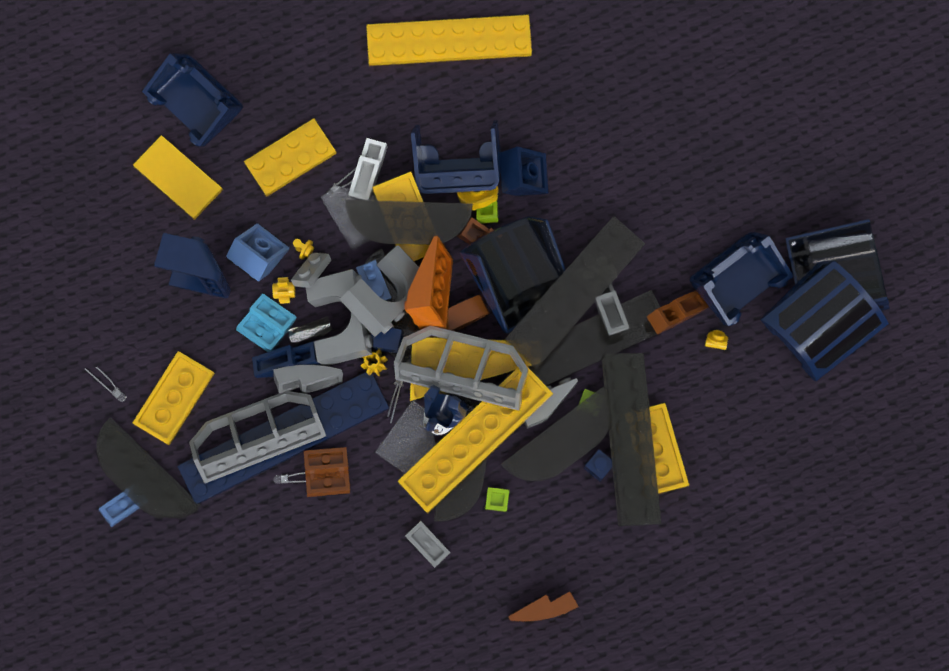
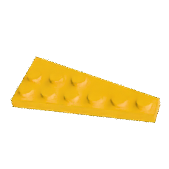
[410,337,541,401]

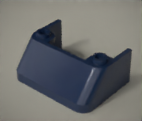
[411,120,500,194]
[154,233,231,298]

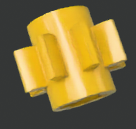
[272,277,295,304]
[361,350,388,376]

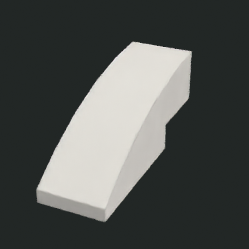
[348,138,388,201]

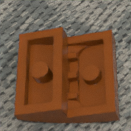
[304,447,350,497]

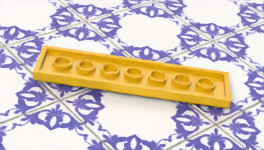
[367,15,532,66]
[398,367,553,513]

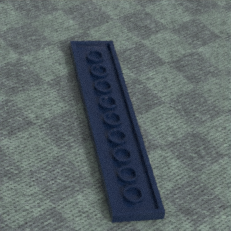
[178,372,389,505]

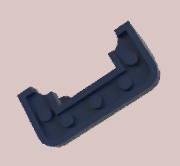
[142,53,243,147]
[689,232,793,326]

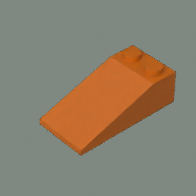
[404,236,453,330]

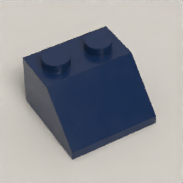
[500,146,548,196]

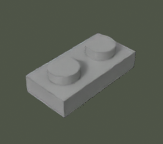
[291,253,331,288]
[405,521,450,568]

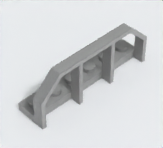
[394,326,528,411]
[189,391,326,483]

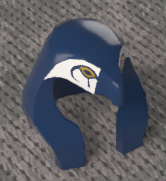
[423,385,468,436]

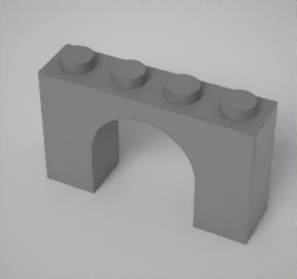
[340,245,419,337]
[306,269,373,366]

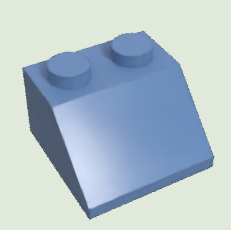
[226,223,290,282]

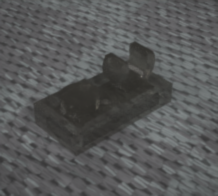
[288,317,332,347]

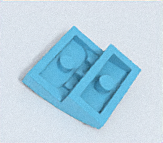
[236,293,297,352]

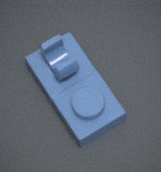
[356,260,392,301]
[99,484,148,527]

